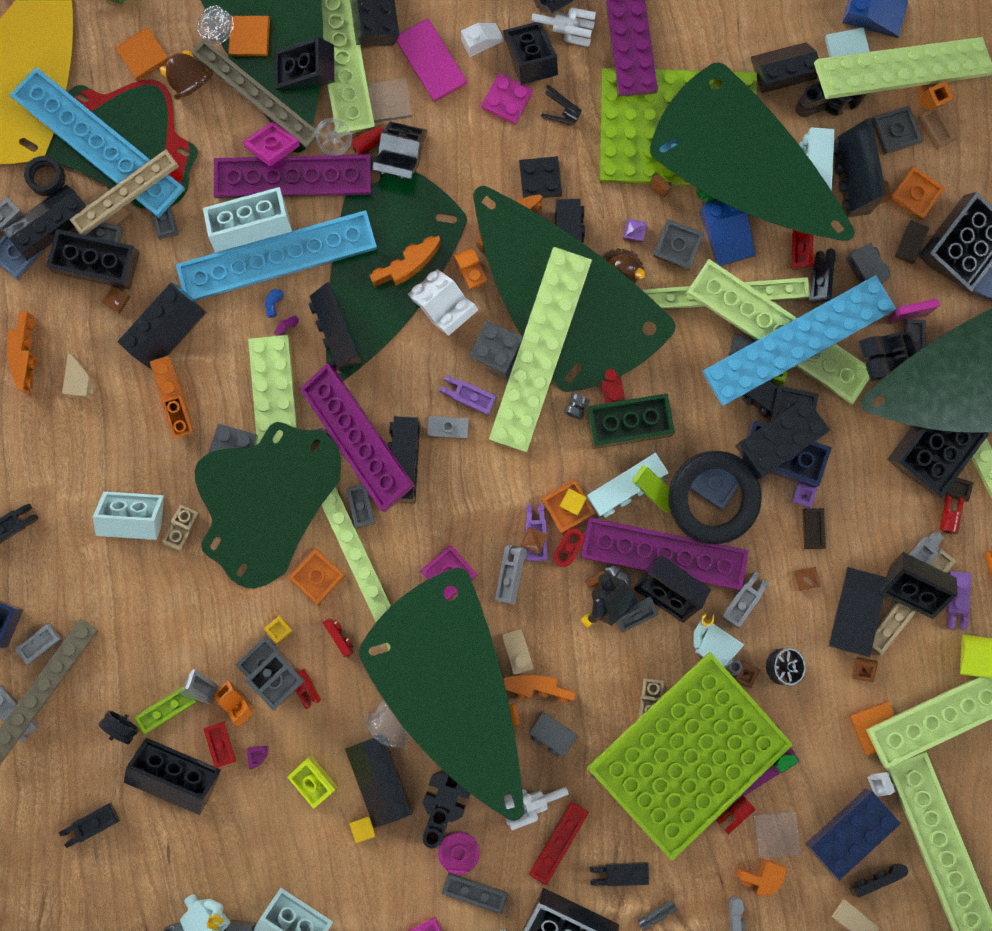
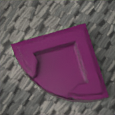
[274,315,300,336]
[247,746,269,769]

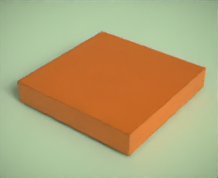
[229,16,270,56]
[115,27,169,80]
[891,166,945,220]
[541,479,596,534]
[288,548,346,605]
[849,701,895,756]

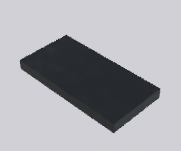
[828,567,885,657]

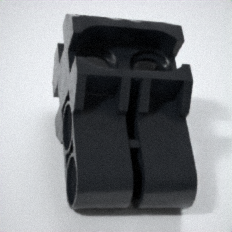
[795,81,867,117]
[859,332,917,383]
[422,770,470,849]

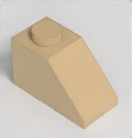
[62,354,96,400]
[502,629,534,675]

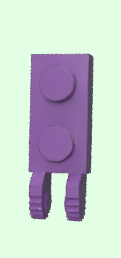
[439,376,497,416]
[525,504,547,562]
[946,571,971,630]

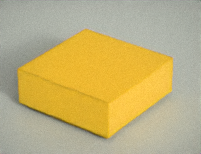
[559,489,587,516]
[264,615,293,644]
[349,816,376,843]

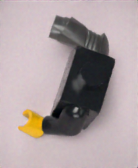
[581,565,638,629]

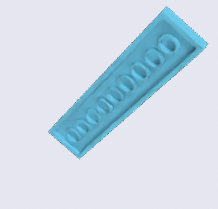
[10,67,185,218]
[176,210,377,301]
[702,275,896,407]

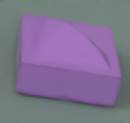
[623,219,647,243]
[791,482,817,508]

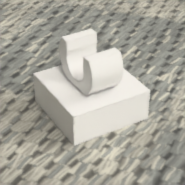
[867,772,895,797]

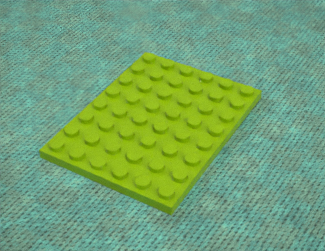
[599,68,757,185]
[587,652,793,861]

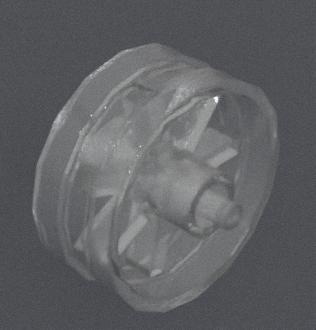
[197,5,234,45]
[315,118,352,156]

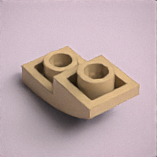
[162,504,199,552]
[639,678,664,718]
[831,899,879,931]

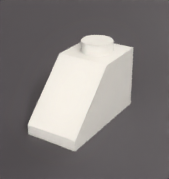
[461,23,504,57]

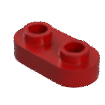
[553,529,584,567]

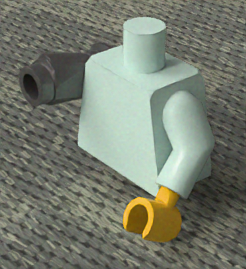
[693,611,744,675]
[163,894,231,931]

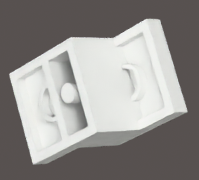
[407,269,478,336]

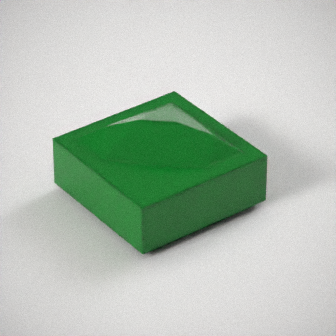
[773,753,798,773]

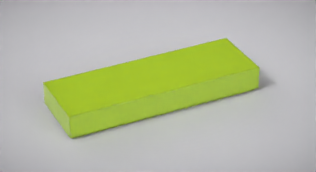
[632,465,670,514]
[134,687,199,735]

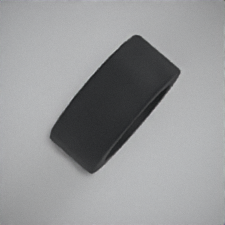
[24,156,66,196]

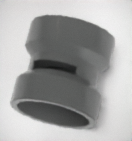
[564,393,590,420]

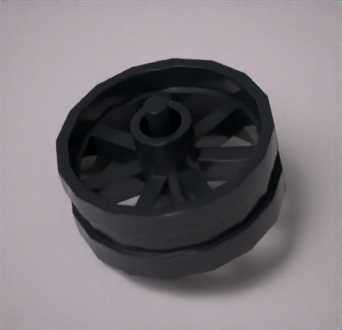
[766,648,806,686]
[98,710,139,744]

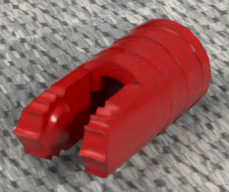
[350,126,384,155]
[939,495,965,534]
[295,668,321,709]
[716,795,756,835]

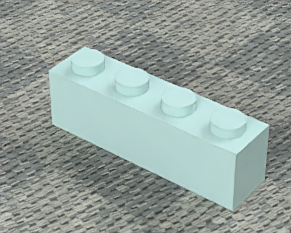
[586,453,669,518]

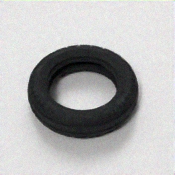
[668,451,762,544]

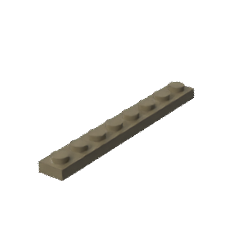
[191,39,320,149]
[0,619,99,765]

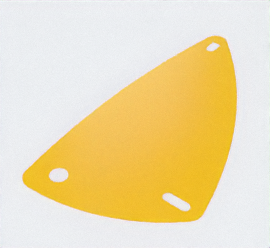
[0,0,73,164]

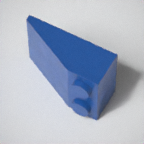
[842,0,908,38]
[700,200,755,266]

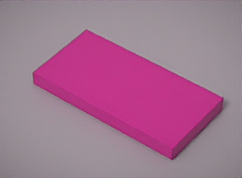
[396,18,467,102]

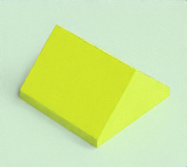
[960,634,992,679]
[287,756,338,809]

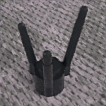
[541,85,582,125]

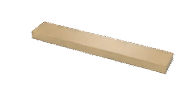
[69,149,179,235]
[872,548,956,655]

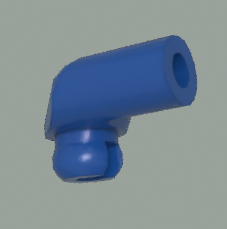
[265,289,284,318]

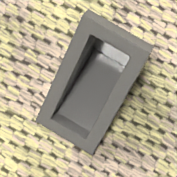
[181,669,218,705]

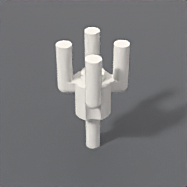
[531,7,596,47]
[504,787,569,830]

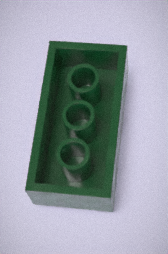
[586,393,675,449]

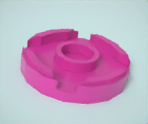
[438,831,480,875]

